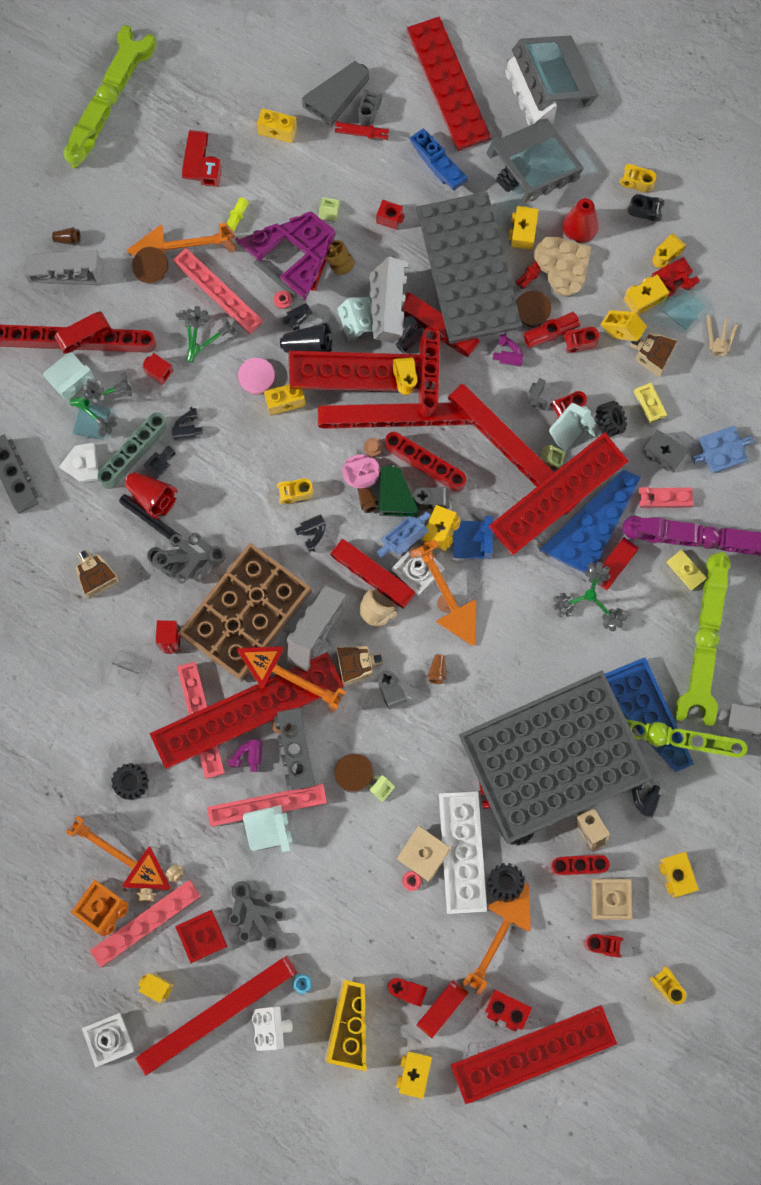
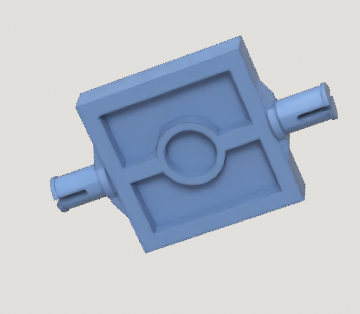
[692,425,754,473]
[376,511,431,558]

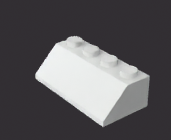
[505,45,557,125]

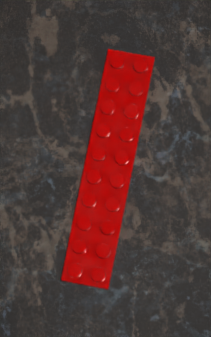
[149,652,344,770]

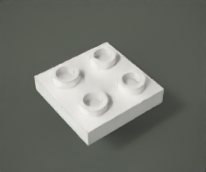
[391,543,445,597]
[252,1006,293,1051]
[82,1013,135,1068]

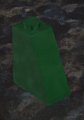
[379,465,418,517]

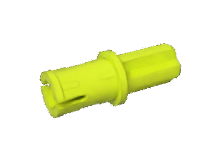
[227,197,249,232]

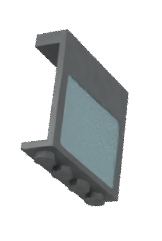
[512,35,599,111]
[486,118,584,203]

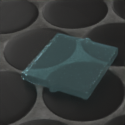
[661,286,704,330]
[73,404,111,440]

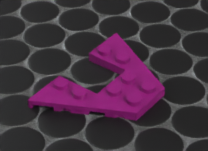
[235,211,336,300]

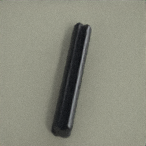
[119,494,182,543]

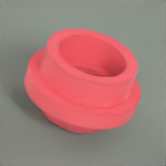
[274,291,292,309]
[402,871,422,891]

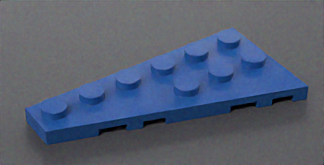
[539,469,641,574]
[605,657,694,772]

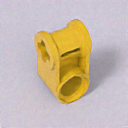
[619,164,656,193]
[652,233,687,268]
[393,357,417,395]
[276,478,314,504]
[649,965,686,1005]

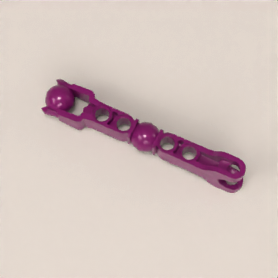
[622,515,761,557]

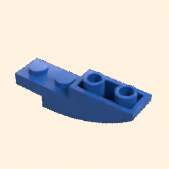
[409,128,468,191]

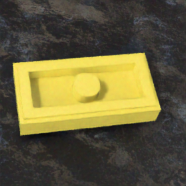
[633,382,667,424]
[666,549,706,591]

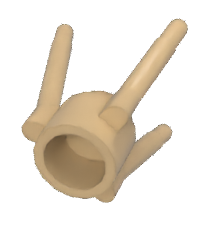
[707,315,738,356]

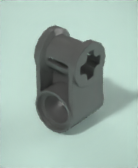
[358,89,383,126]
[413,487,450,510]
[147,547,185,579]
[377,670,407,710]

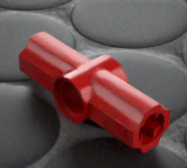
[523,311,580,349]

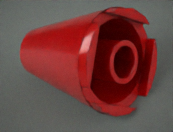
[562,198,599,243]
[125,472,178,519]

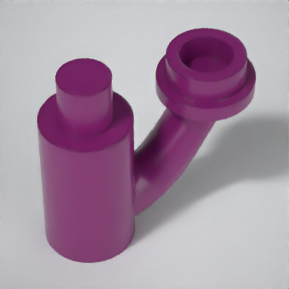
[492,333,523,367]
[228,740,263,772]

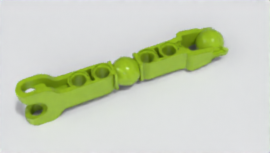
[63,25,157,169]
[675,552,731,727]
[626,719,747,758]

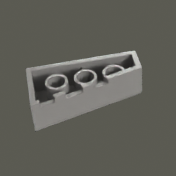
[25,250,103,286]
[369,256,408,343]
[287,585,346,672]
[728,704,761,739]

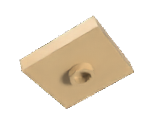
[397,826,452,882]
[591,879,633,920]

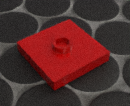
[175,909,228,964]

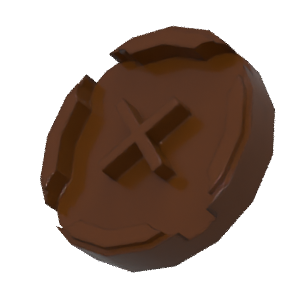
[132,247,169,284]
[516,291,551,327]
[334,753,374,793]

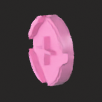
[238,358,275,395]
[342,454,380,488]

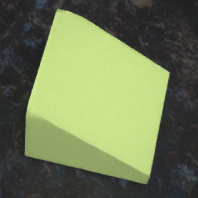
[319,197,340,221]
[540,445,566,469]

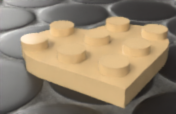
[534,237,591,296]

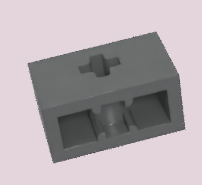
[642,429,689,473]

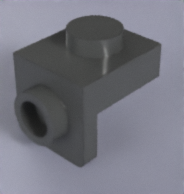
[528,378,548,410]

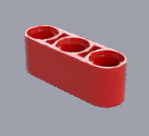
[182,130,208,181]
[55,311,111,354]
[599,537,639,591]
[550,855,610,876]
[416,979,469,1039]

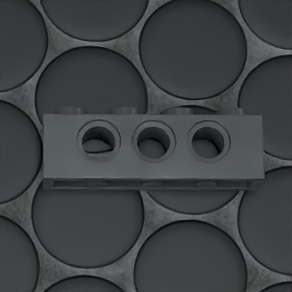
[0,434,39,514]
[274,707,315,790]

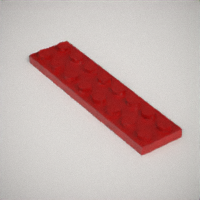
[407,16,491,151]
[288,351,433,392]
[488,432,629,556]
[450,1005,617,1105]

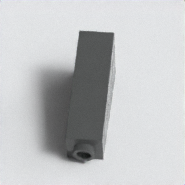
[302,61,369,126]

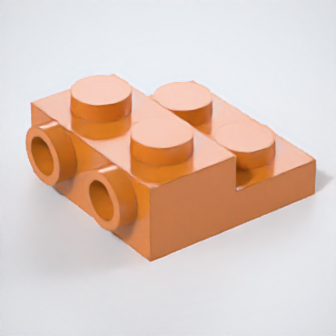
[71,879,129,937]

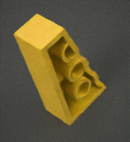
[325,979,367,1072]

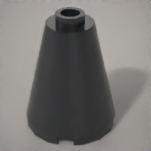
[280,323,333,353]

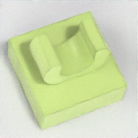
[368,775,395,802]

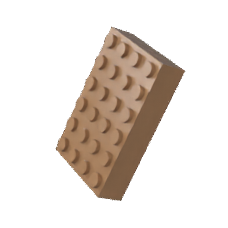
[178,543,312,683]

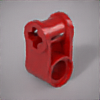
[562,327,599,353]
[550,391,587,420]
[583,934,624,958]
[387,978,428,1007]

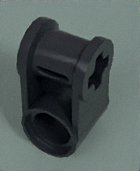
[627,194,664,221]

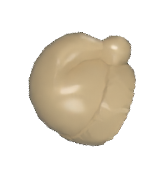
[360,589,397,627]

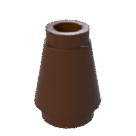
[52,227,81,246]
[357,487,379,513]

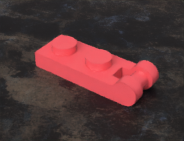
[639,487,693,508]

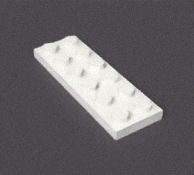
[439,791,487,914]

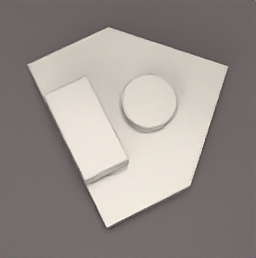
[59,443,99,483]

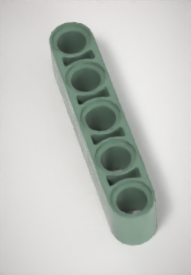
[97,412,167,489]

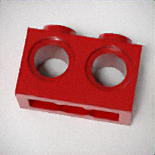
[155,620,181,654]
[484,989,532,1032]

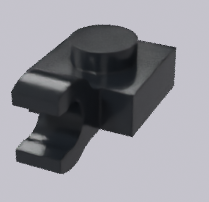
[143,445,176,479]

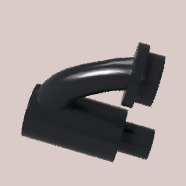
[281,303,312,331]
[395,316,424,353]
[172,407,203,441]
[294,514,326,552]
[631,784,661,818]

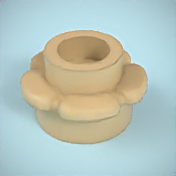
[166,864,184,882]
[136,888,156,903]

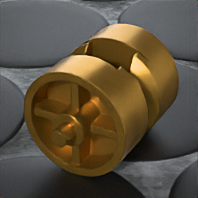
[325,240,355,275]

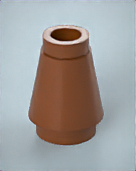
[427,654,446,684]

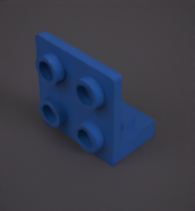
[453,516,493,559]

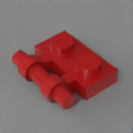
[651,257,700,299]

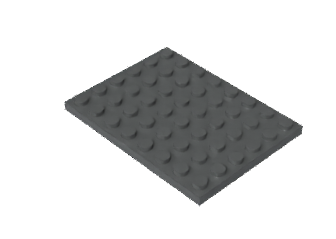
[459,670,654,844]

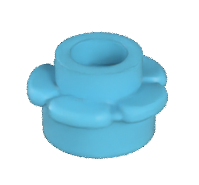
[292,974,312,994]

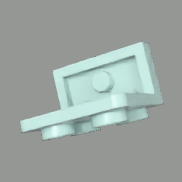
[337,297,373,341]
[43,352,94,401]
[549,403,601,452]
[243,805,293,852]

